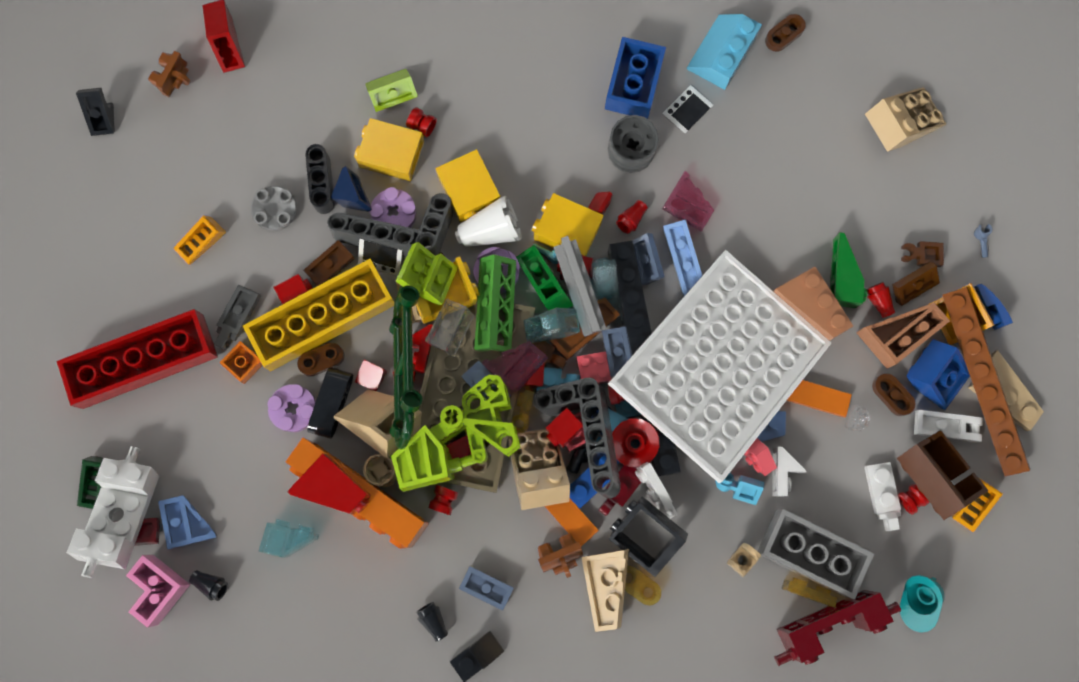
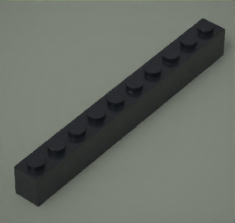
[608,240,681,477]

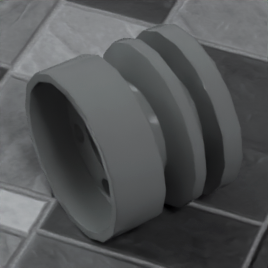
[608,115,659,173]

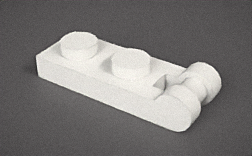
[914,410,983,442]

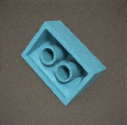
[686,14,762,90]

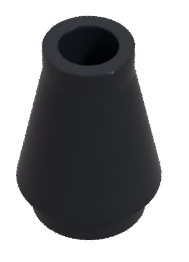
[189,570,228,601]
[416,602,448,642]

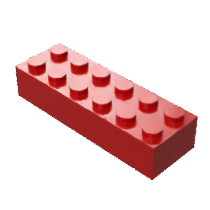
[56,309,218,409]

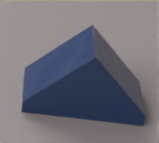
[331,166,372,212]

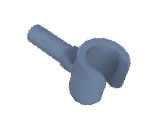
[974,224,993,258]

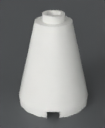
[455,196,522,247]

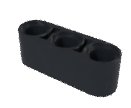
[305,144,334,214]
[307,367,354,439]

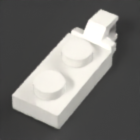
[635,462,678,519]
[864,462,901,531]

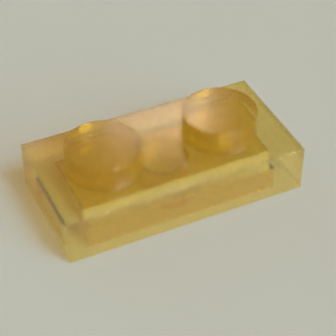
[781,577,838,608]

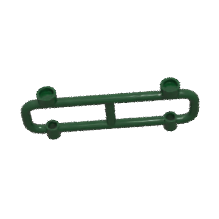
[389,286,423,450]

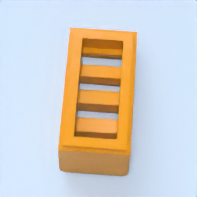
[173,215,226,265]
[952,477,1003,532]

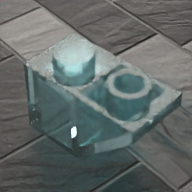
[589,258,619,300]
[523,308,580,343]
[258,519,319,558]

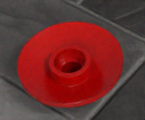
[612,418,659,467]

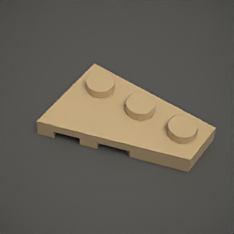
[582,549,629,632]

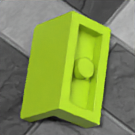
[365,69,418,112]

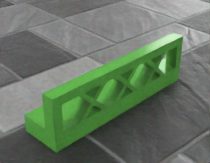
[474,254,516,353]

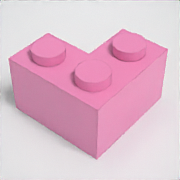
[126,555,191,628]

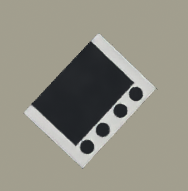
[662,85,713,133]
[358,239,402,276]

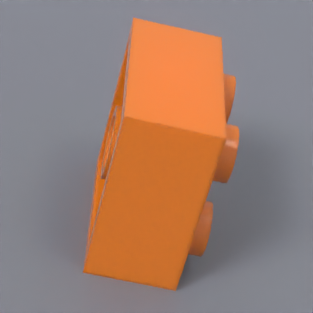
[219,341,262,384]

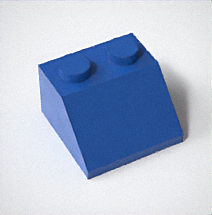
[906,339,970,410]

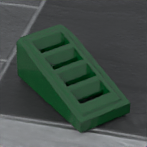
[77,456,103,509]

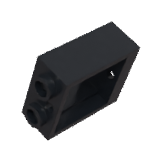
[609,496,688,577]

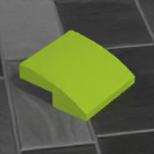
[396,242,458,305]

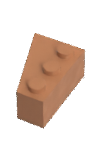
[773,267,853,341]
[856,303,950,369]

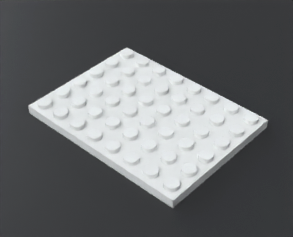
[608,250,831,483]

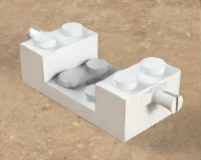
[66,446,160,578]

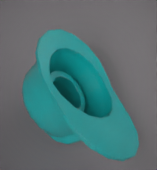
[900,575,945,633]

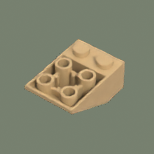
[865,87,946,152]
[334,389,422,458]
[508,429,570,510]

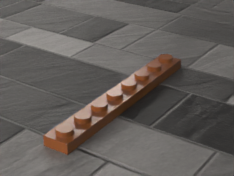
[942,287,1031,476]

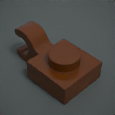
[525,336,567,371]

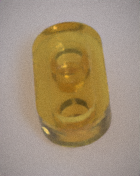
[625,565,661,606]

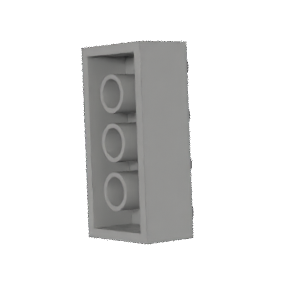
[758,509,874,600]

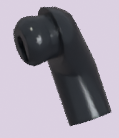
[567,447,588,474]

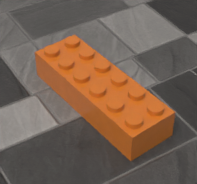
[285,437,429,549]

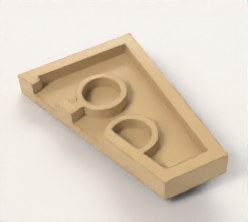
[968,350,1044,431]

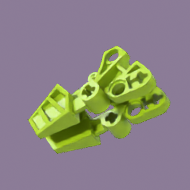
[391,375,521,492]

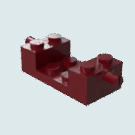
[774,590,901,666]

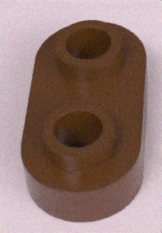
[765,14,806,52]
[297,343,345,376]
[872,374,916,416]

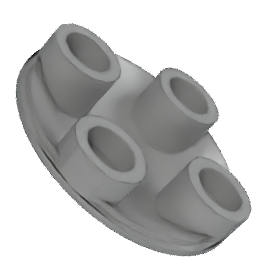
[251,186,297,231]

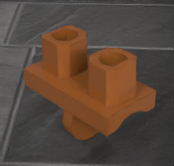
[148,51,191,97]
[538,533,584,578]

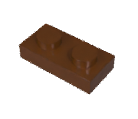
[303,240,355,286]
[892,262,940,306]

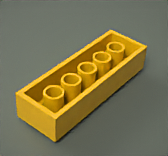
[243,259,395,372]

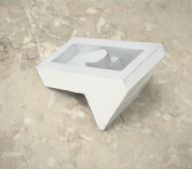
[772,447,806,497]

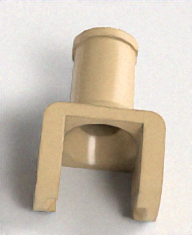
[727,543,761,578]

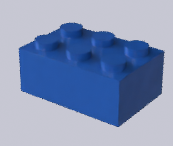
[605,37,666,119]

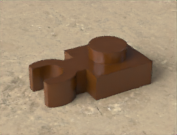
[901,241,944,268]

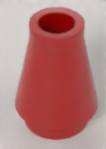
[616,200,648,234]
[867,282,896,318]

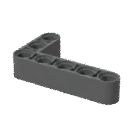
[327,193,453,257]
[533,378,621,498]

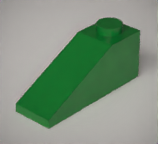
[830,232,867,308]
[516,245,573,318]

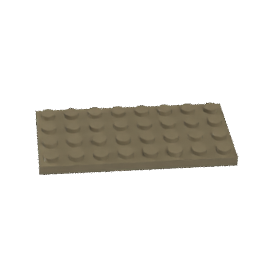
[419,296,536,493]

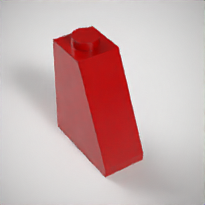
[202,0,245,73]
[287,453,371,514]

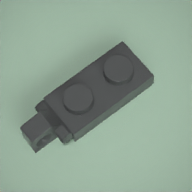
[214,285,261,350]

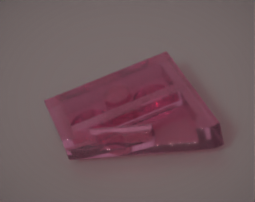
[662,171,714,232]
[482,341,548,393]

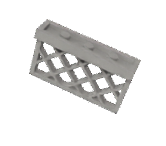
[554,236,606,337]

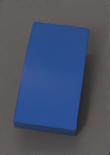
[974,284,1013,330]

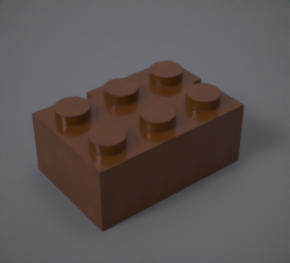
[896,430,988,520]

